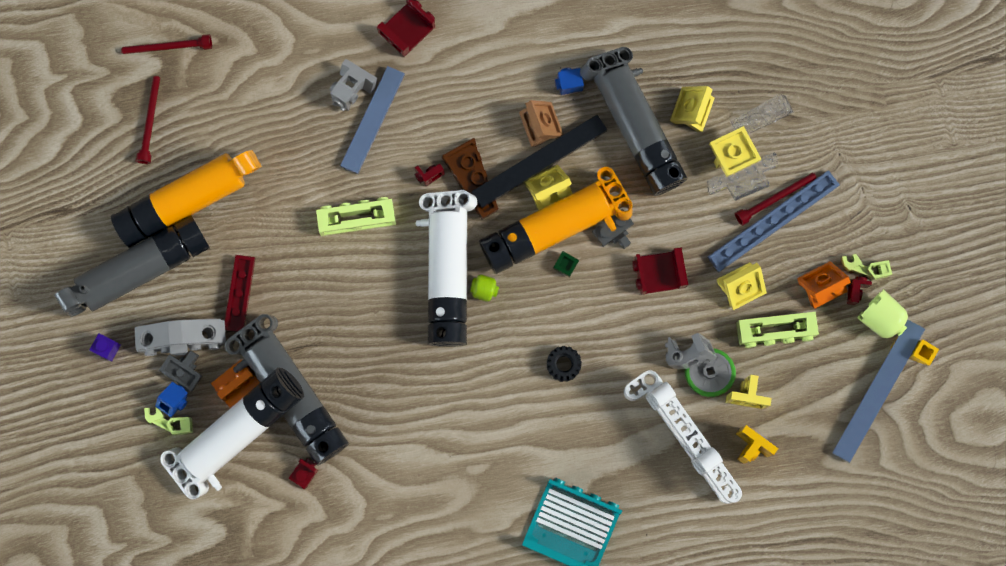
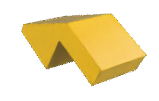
[891,336,939,366]

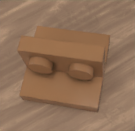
[519,100,563,147]

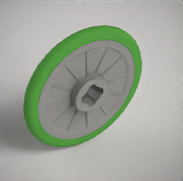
[685,348,736,397]

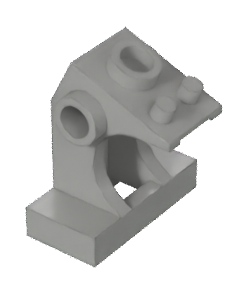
[330,59,377,111]
[665,333,717,369]

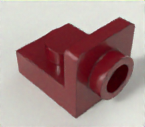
[414,164,445,187]
[847,277,872,305]
[288,458,319,489]

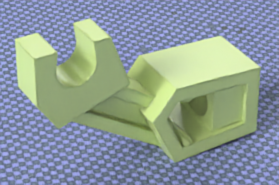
[841,254,892,281]
[144,407,193,435]

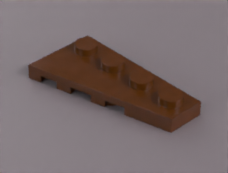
[442,138,499,220]

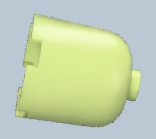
[857,289,908,339]

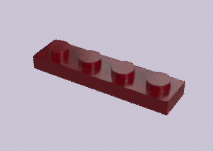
[225,255,256,332]

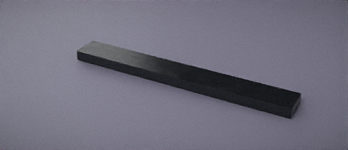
[471,115,608,209]

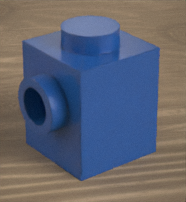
[555,68,584,95]
[155,382,188,417]

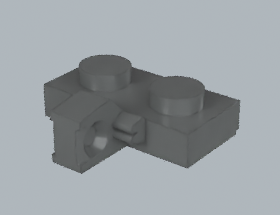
[592,209,634,249]
[159,351,203,392]

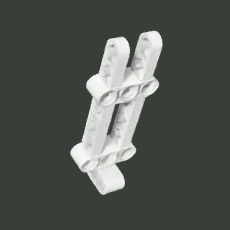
[624,370,742,504]

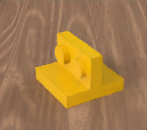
[736,425,778,464]

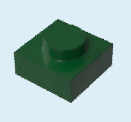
[553,251,579,278]

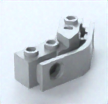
[134,319,226,356]

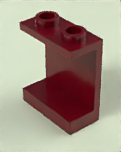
[377,0,436,57]
[632,247,688,295]

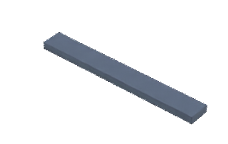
[707,170,840,273]
[832,320,925,463]

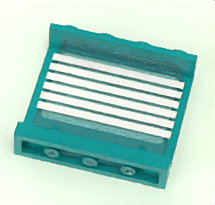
[522,478,623,566]

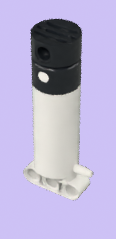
[416,190,477,347]
[160,368,304,499]

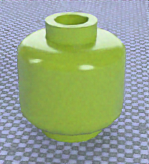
[470,274,499,302]

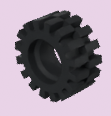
[546,346,582,382]

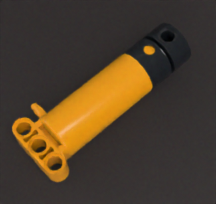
[111,150,262,248]
[479,167,633,274]

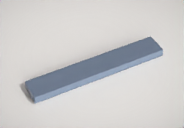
[340,66,405,174]

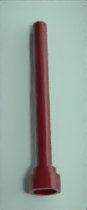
[121,34,212,54]
[135,76,160,165]
[735,172,816,226]

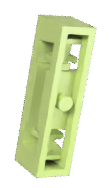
[316,197,396,236]
[736,312,819,348]

